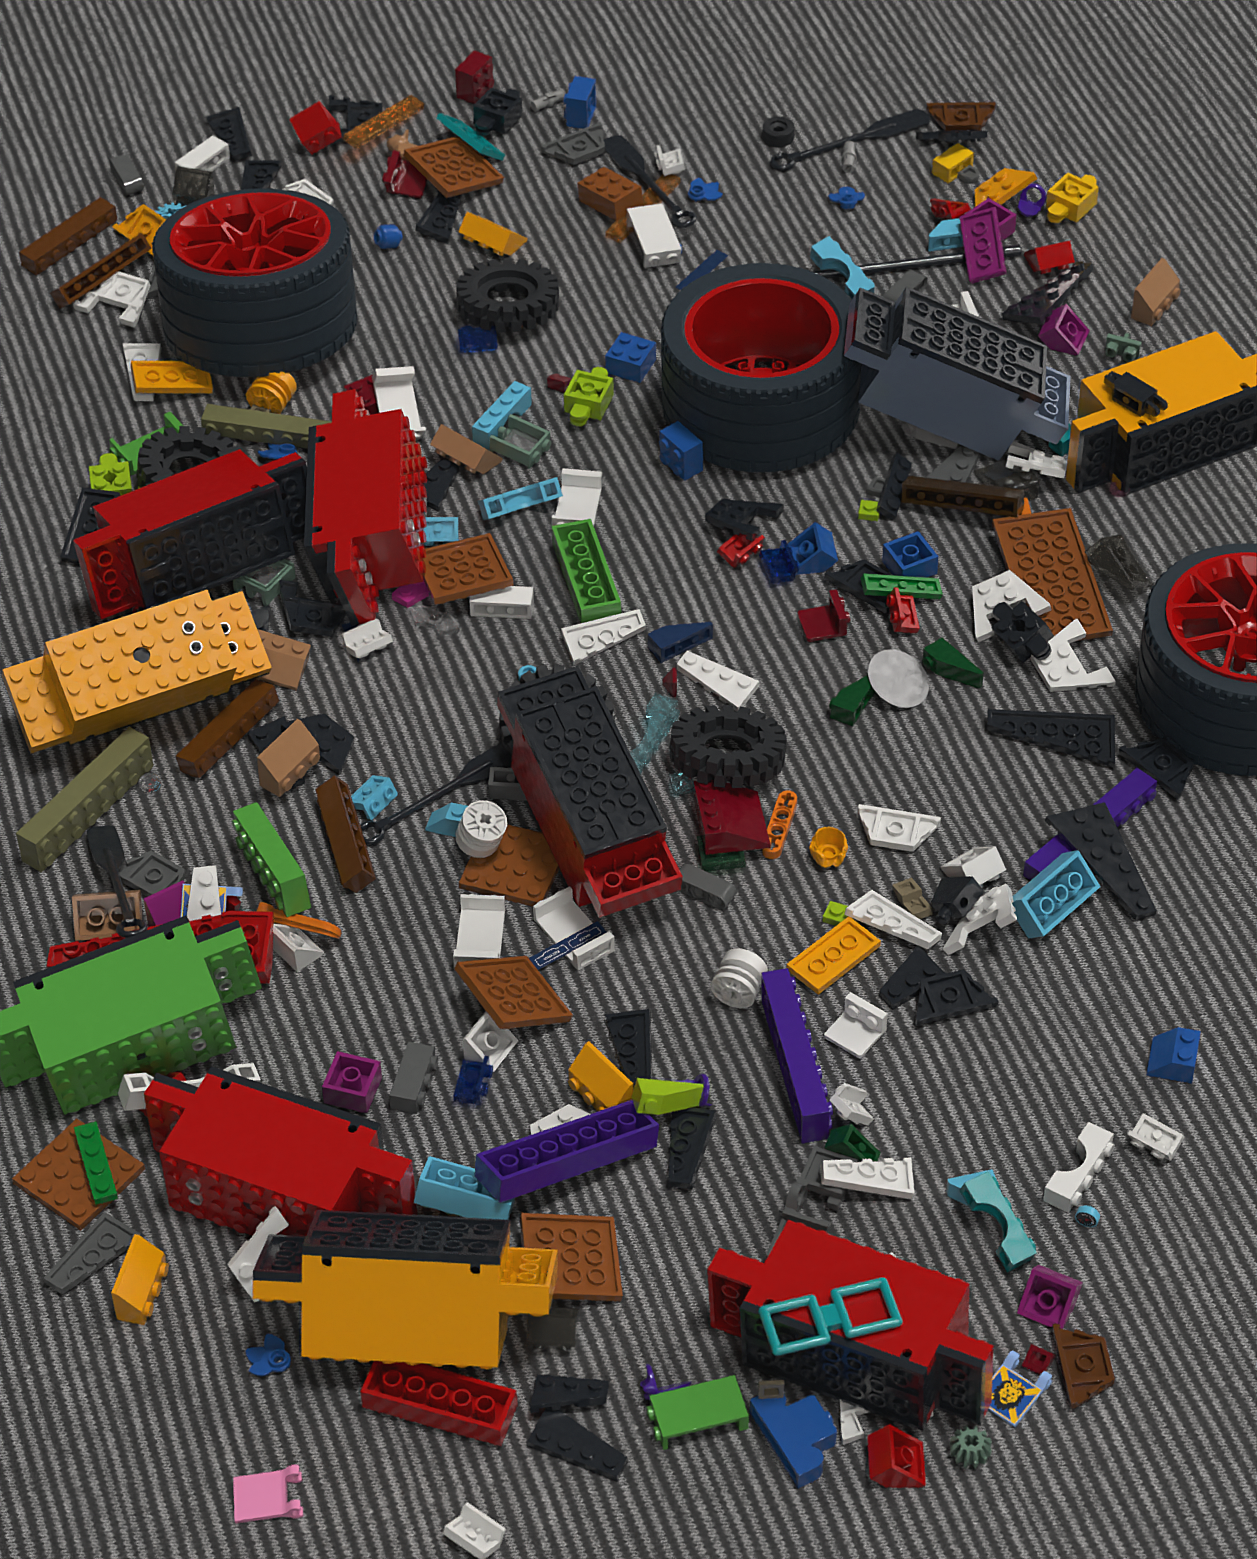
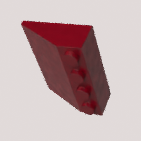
[693,780,771,855]

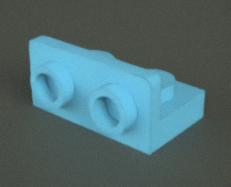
[424,517,459,546]
[351,775,398,820]

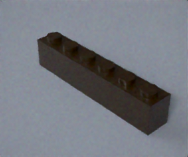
[902,476,1024,517]

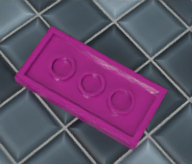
[959,207,1007,284]

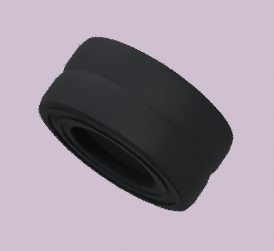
[762,116,795,147]

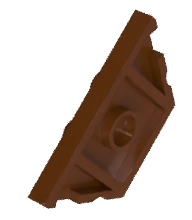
[926,102,996,131]
[1052,1324,1115,1409]

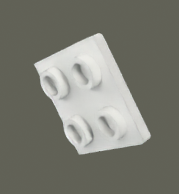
[824,992,888,1058]

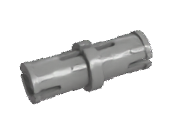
[530,88,565,112]
[842,141,856,173]

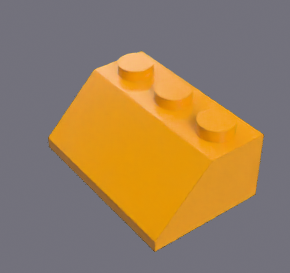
[458,212,528,256]
[568,1041,633,1112]
[111,1234,169,1325]

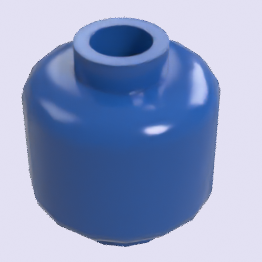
[374,224,403,249]

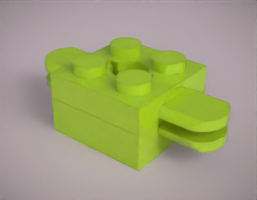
[564,367,614,426]
[89,453,132,495]

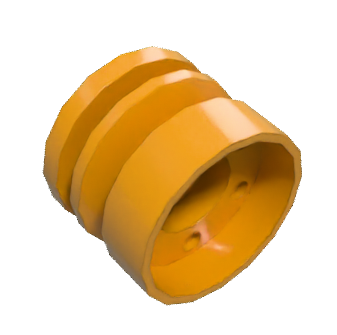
[246,372,297,414]

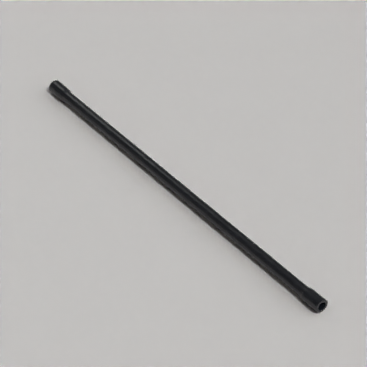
[811,245,1021,279]

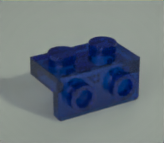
[457,326,498,353]
[759,540,799,583]
[453,1056,493,1105]

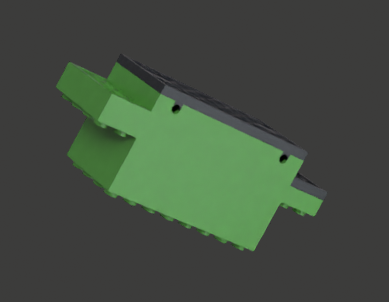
[0,915,262,1115]

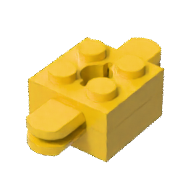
[1046,172,1099,223]

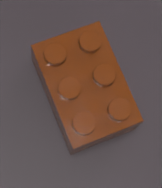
[577,167,643,221]

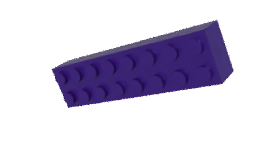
[761,968,833,1144]
[474,1100,659,1203]

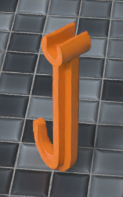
[257,902,342,939]

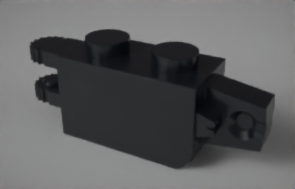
[1104,371,1168,417]

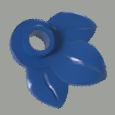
[688,178,722,201]
[828,187,865,209]
[257,443,297,460]
[245,1334,291,1376]

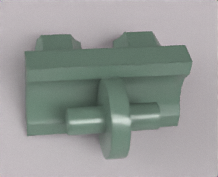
[1105,333,1141,362]

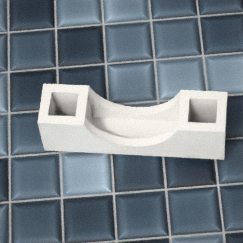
[1043,1122,1115,1213]

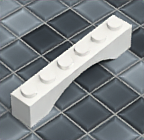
[118,1063,261,1111]

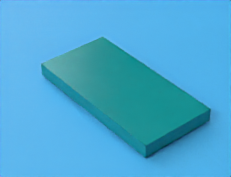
[436,113,505,161]

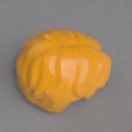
[809,826,848,868]

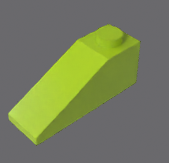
[632,1078,704,1115]

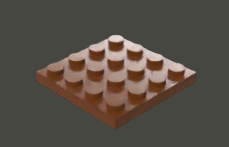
[403,136,504,198]
[423,533,514,605]
[459,824,559,906]
[454,956,573,1029]
[12,1118,145,1231]
[519,1213,623,1301]

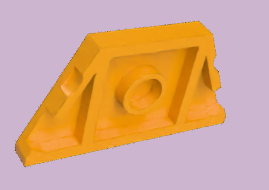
[975,168,1038,207]
[113,204,167,255]

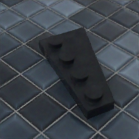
[205,107,252,161]
[415,192,463,244]
[247,716,305,792]
[605,1009,653,1089]
[669,1108,717,1189]
[527,1407,628,1482]

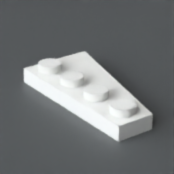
[123,343,161,401]
[561,609,646,666]
[677,651,759,712]
[187,865,221,921]
[844,890,942,949]
[820,1158,914,1199]

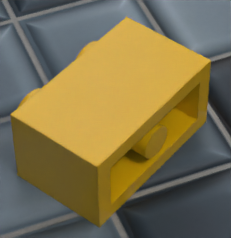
[932,143,974,184]

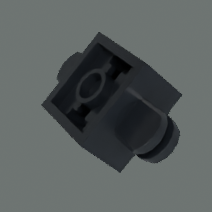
[473,88,522,136]
[991,601,1054,663]

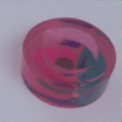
[1110,481,1130,497]

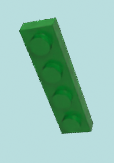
[861,574,943,599]
[74,1121,118,1205]

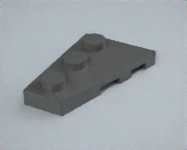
[926,445,981,483]

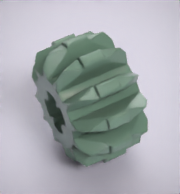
[950,1425,992,1469]

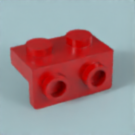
[930,198,971,219]
[717,533,765,568]
[886,587,920,633]

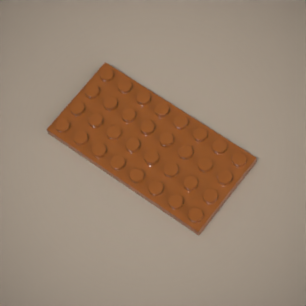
[992,508,1113,641]

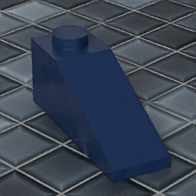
[648,622,713,663]

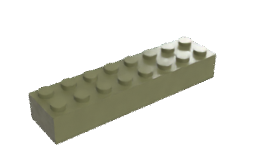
[16,727,154,873]

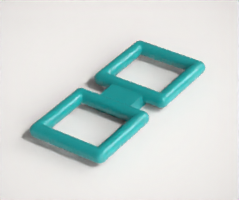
[758,1277,903,1356]

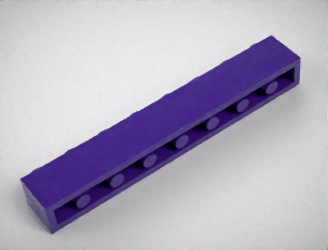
[1023,768,1157,881]

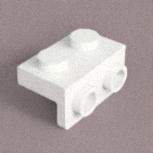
[655,145,685,176]
[342,619,393,658]
[830,1083,874,1125]
[1128,1113,1184,1161]
[443,1503,505,1559]

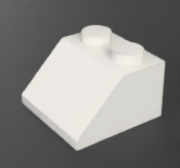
[941,846,1006,888]

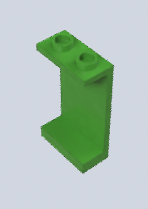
[109,411,183,476]
[646,1375,749,1450]

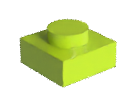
[858,500,880,521]
[822,901,848,926]

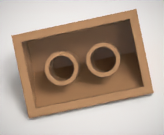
[1131,258,1181,326]
[430,424,503,474]
[256,629,311,691]
[257,719,320,797]
[72,890,142,941]

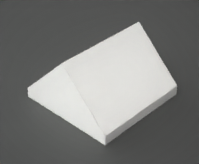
[273,924,324,972]
[463,1011,518,1072]

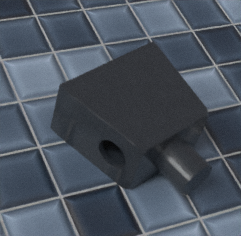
[931,876,984,925]

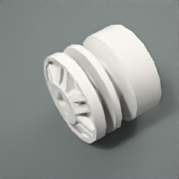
[455,800,507,858]
[710,948,768,1008]

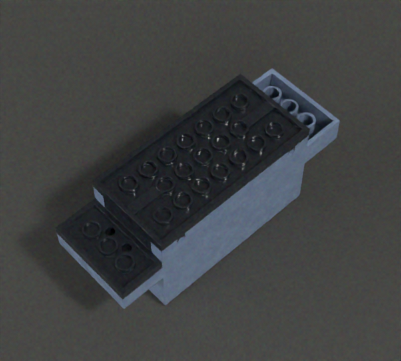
[844,286,1070,460]

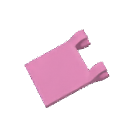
[234,1465,303,1524]

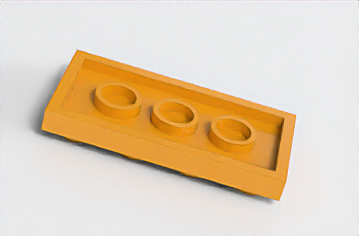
[130,361,213,394]
[786,916,881,995]

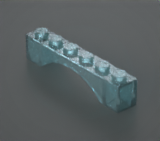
[630,693,680,774]

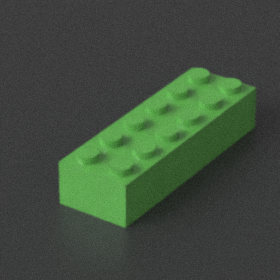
[552,519,621,624]
[232,802,311,917]

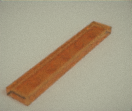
[343,94,425,149]
[605,174,681,243]

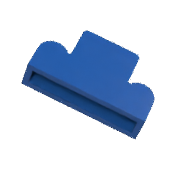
[749,1395,837,1488]

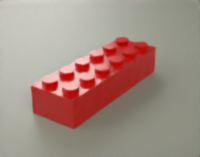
[360,1361,518,1446]

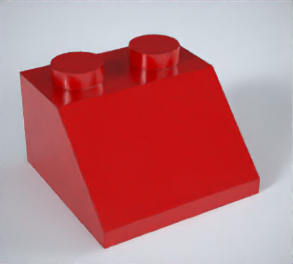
[289,101,342,155]
[1024,240,1075,274]
[867,1424,926,1488]

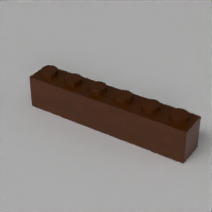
[19,197,118,276]
[50,233,152,309]
[175,679,279,778]
[315,775,376,893]

